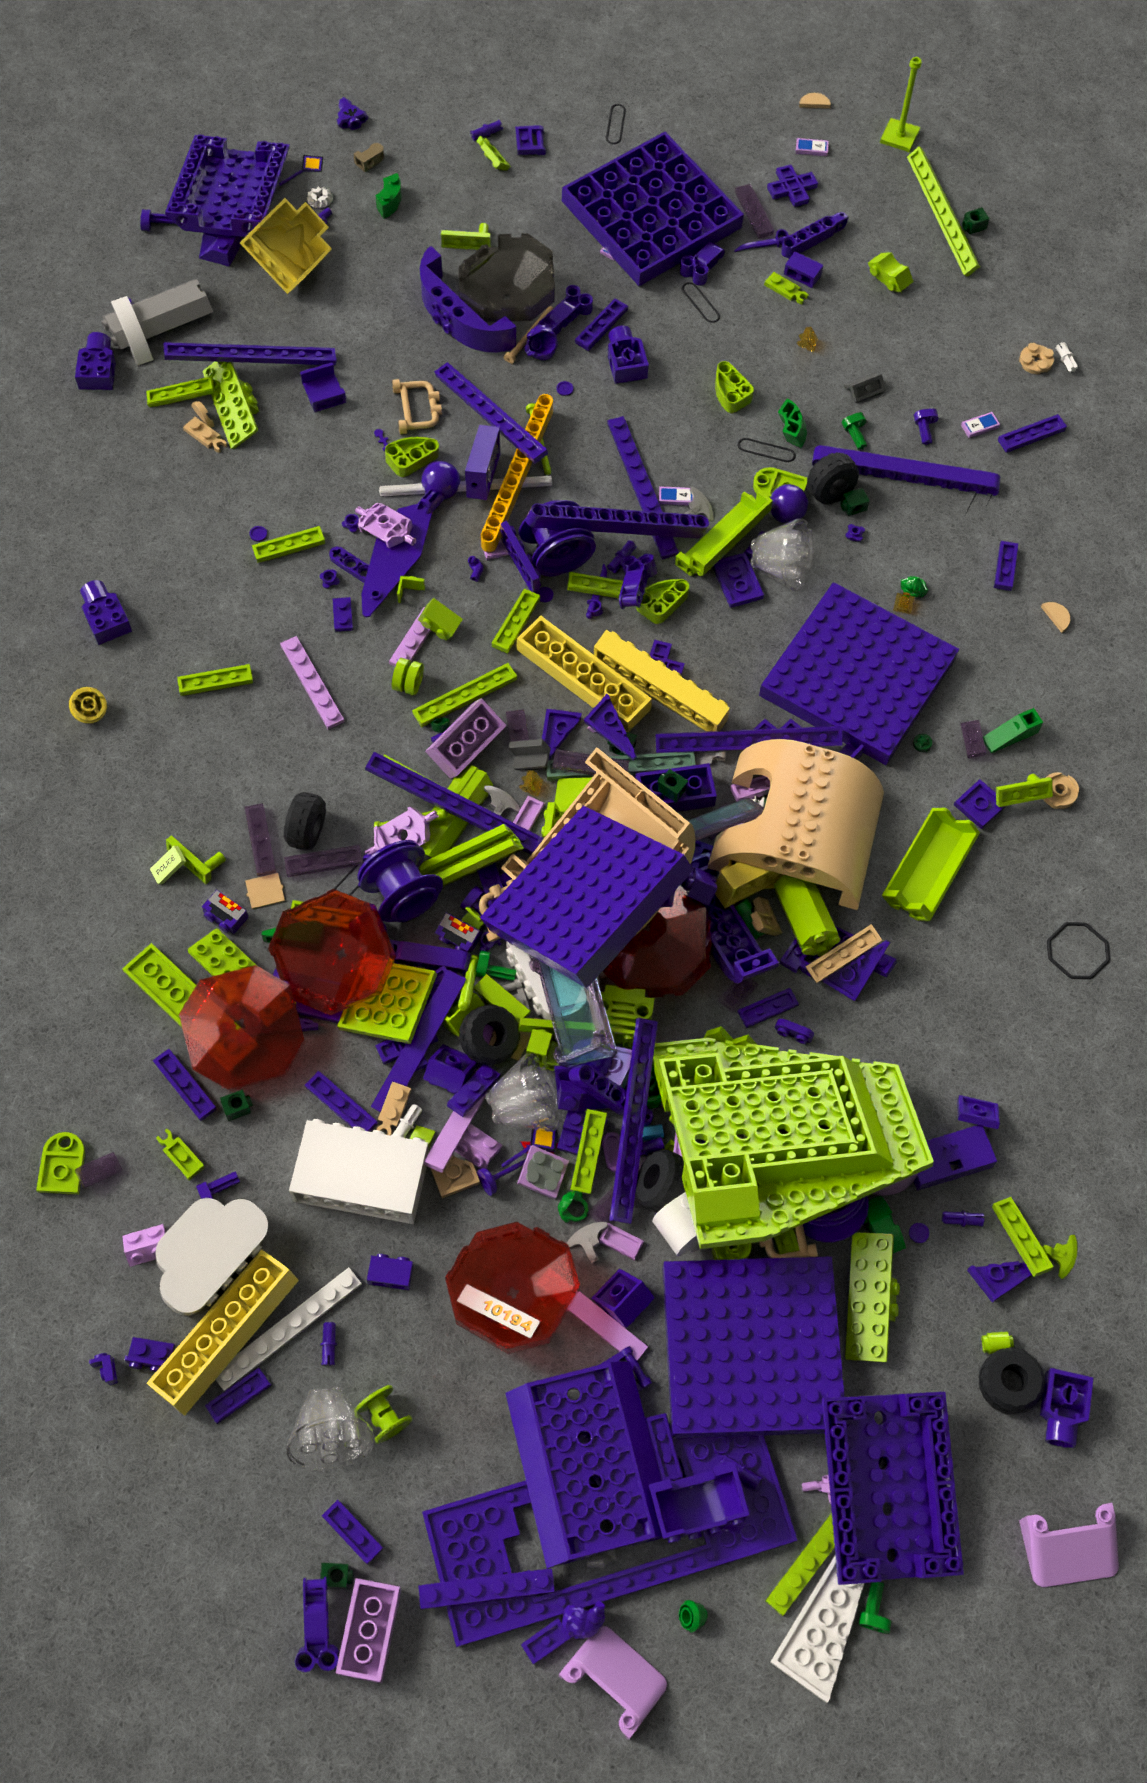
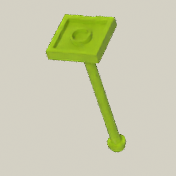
[880,57,922,152]

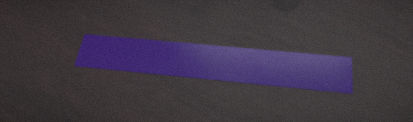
[371,970,466,1112]

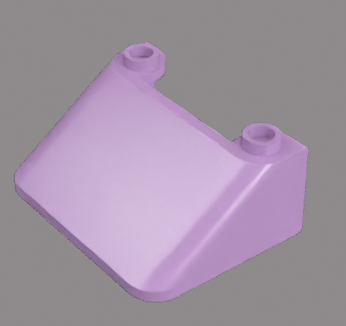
[1019,1503,1119,1587]
[559,1626,667,1739]

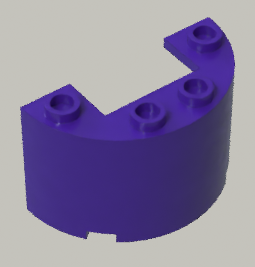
[649,1462,750,1544]

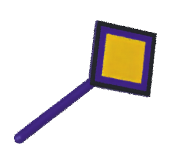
[279,155,323,186]
[502,1125,557,1167]

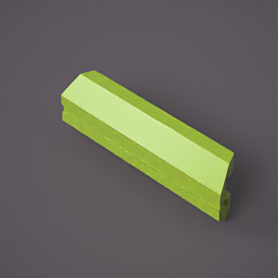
[420,765,493,858]
[418,824,524,888]

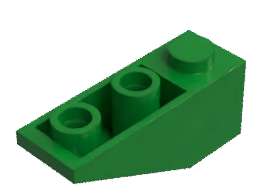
[982,708,1043,753]

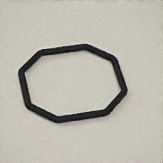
[1047,922,1110,979]

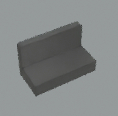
[844,373,886,402]
[509,739,551,770]

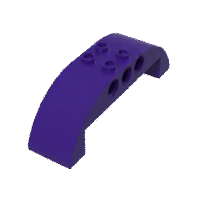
[420,246,516,353]
[679,852,779,983]

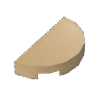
[799,93,831,108]
[191,401,214,428]
[1041,602,1070,633]

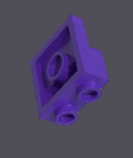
[557,1110,607,1155]

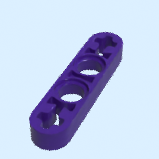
[329,547,369,583]

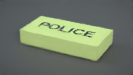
[150,846,186,884]

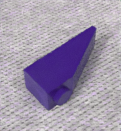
[557,1080,614,1112]

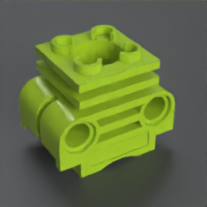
[592,985,654,1048]

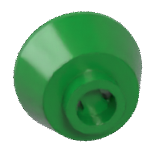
[679,1600,708,1632]

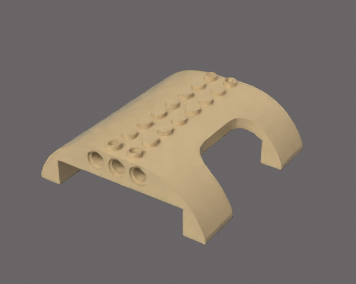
[707,739,884,910]
[501,747,695,935]

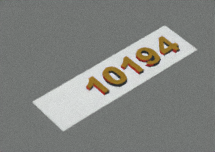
[457,1284,540,1338]

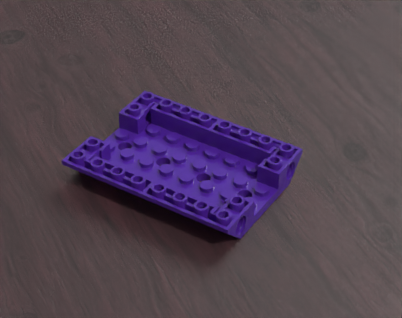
[165,135,290,237]
[505,1361,663,1569]
[822,1392,964,1585]

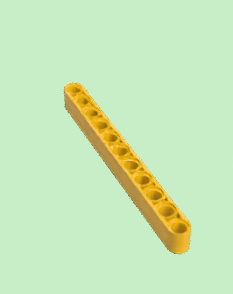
[481,394,553,552]

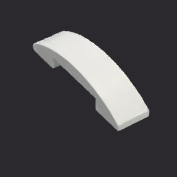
[111,296,153,366]

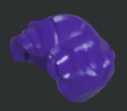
[525,325,558,361]
[562,1601,605,1639]

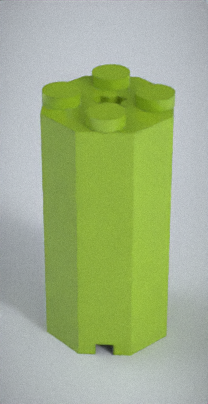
[774,875,840,957]

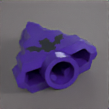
[337,97,369,130]

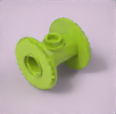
[356,1385,412,1444]

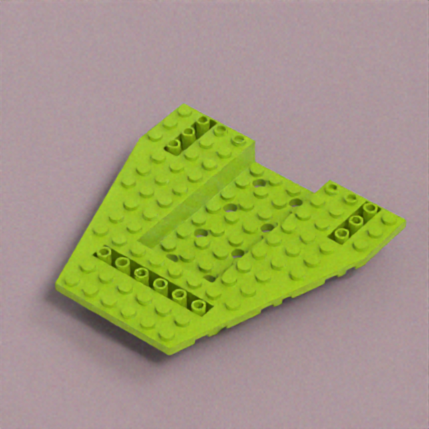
[652,1038,934,1249]

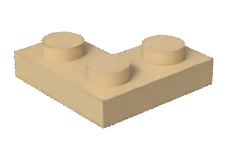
[751,897,782,936]

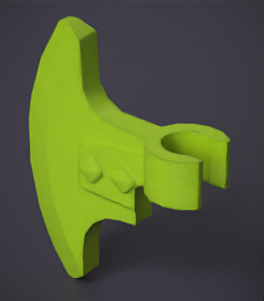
[1041,1235,1077,1279]

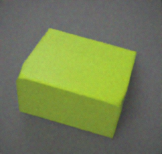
[410,1125,436,1148]

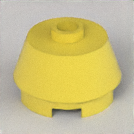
[69,687,107,723]

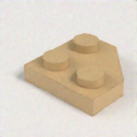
[430,1155,480,1198]

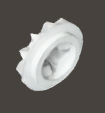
[307,186,333,208]

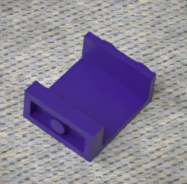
[300,363,347,412]

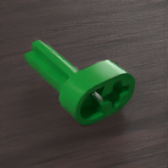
[841,412,867,450]
[734,898,765,939]
[476,950,516,981]
[859,1582,892,1634]

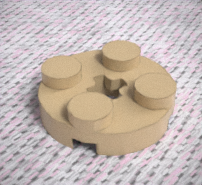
[1019,343,1054,374]
[1043,772,1079,809]

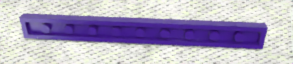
[163,342,336,365]
[434,362,548,464]
[607,416,679,560]
[656,726,843,753]
[365,752,543,854]
[609,1018,658,1224]

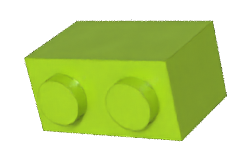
[417,598,463,640]

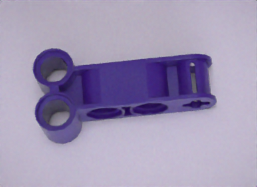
[537,285,593,335]
[619,554,658,609]
[295,1576,340,1672]

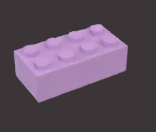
[425,698,507,778]
[336,1578,401,1683]

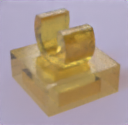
[797,327,817,351]
[893,592,914,614]
[519,770,543,796]

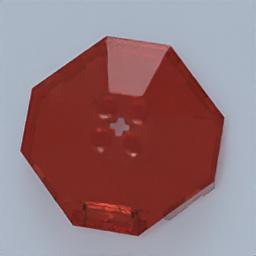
[602,885,711,998]
[268,889,396,1016]
[179,965,306,1091]
[445,1222,580,1354]

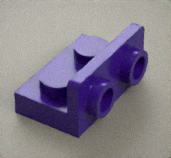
[124,1337,175,1372]

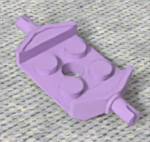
[355,503,416,548]
[365,807,439,855]

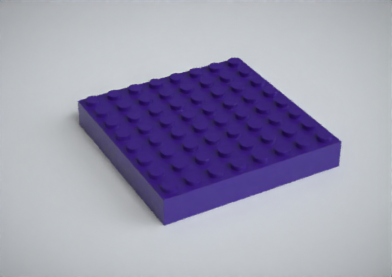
[561,131,744,286]
[759,582,959,765]
[480,806,694,989]
[662,1257,844,1438]

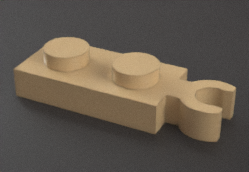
[183,417,227,453]
[377,1082,412,1136]

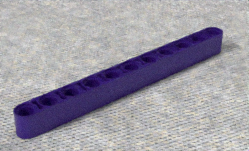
[812,445,1001,496]
[526,503,709,539]

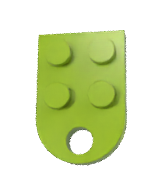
[753,467,807,497]
[36,1132,85,1195]

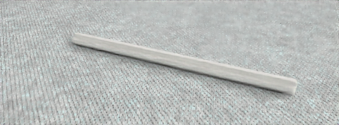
[379,476,552,496]

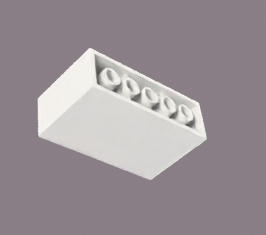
[289,1119,429,1224]

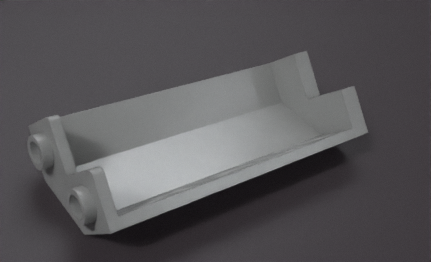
[102,279,213,349]

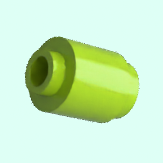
[981,1331,1014,1355]

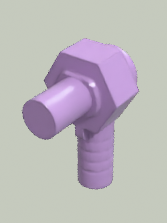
[802,1475,831,1504]

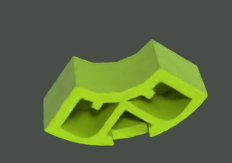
[868,252,914,292]

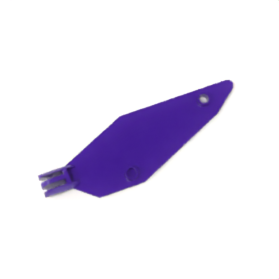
[361,489,445,617]

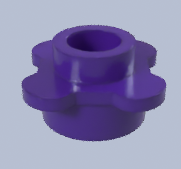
[342,514,359,532]
[845,524,865,541]
[320,569,340,588]

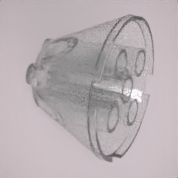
[751,519,814,591]
[486,1053,560,1132]
[286,1387,375,1472]

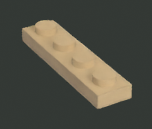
[806,924,882,984]

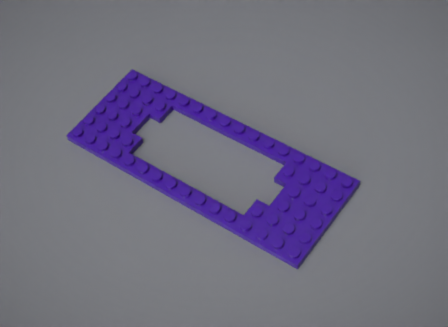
[422,1435,798,1647]

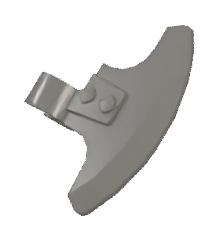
[684,487,714,521]
[694,750,727,766]
[484,786,520,816]
[566,1222,608,1263]

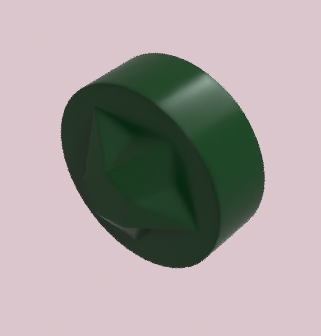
[431,717,450,732]
[913,733,932,752]

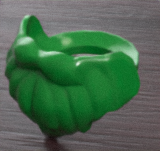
[901,576,929,598]
[558,1190,588,1223]

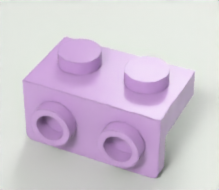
[455,1124,502,1169]
[122,1224,166,1267]

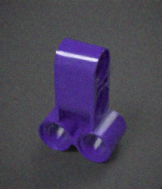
[680,242,725,286]

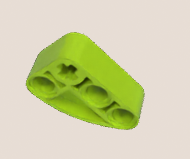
[715,361,754,413]
[385,437,439,477]
[636,579,690,624]

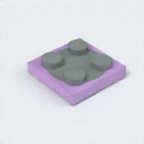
[517,1145,569,1199]

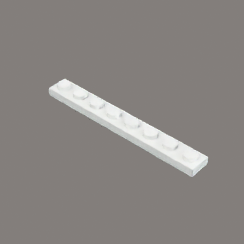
[216,1267,362,1392]

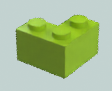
[526,1029,571,1072]

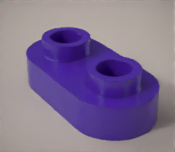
[775,1019,814,1044]

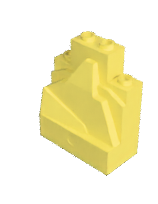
[240,198,332,294]

